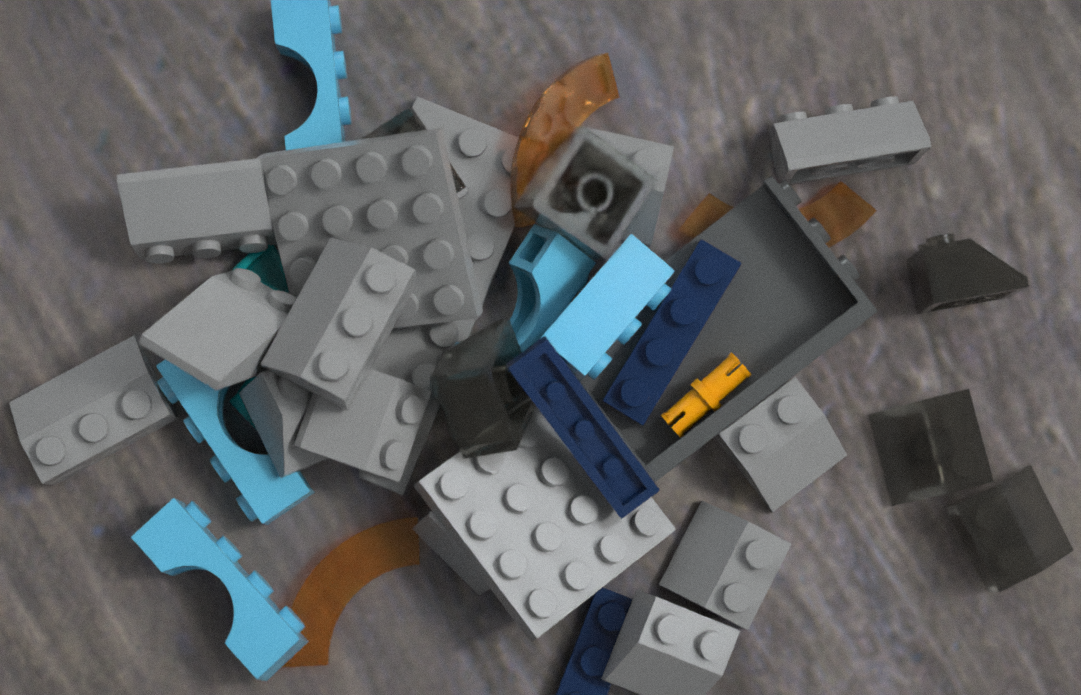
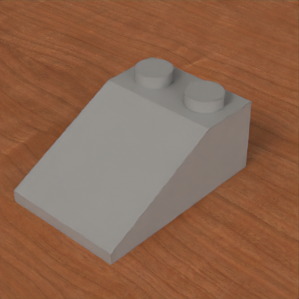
[139,268,297,390]

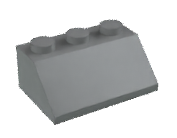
[769,96,931,185]
[117,158,277,264]
[261,238,417,410]
[9,335,179,485]

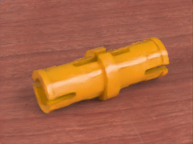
[660,352,752,438]

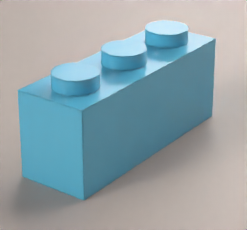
[540,234,675,381]

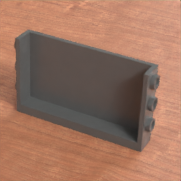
[580,175,878,482]

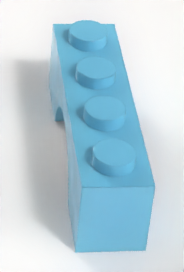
[271,0,352,150]
[431,224,596,421]
[156,360,315,525]
[131,498,309,681]

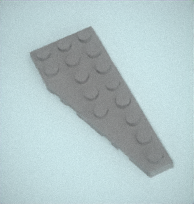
[359,96,546,496]

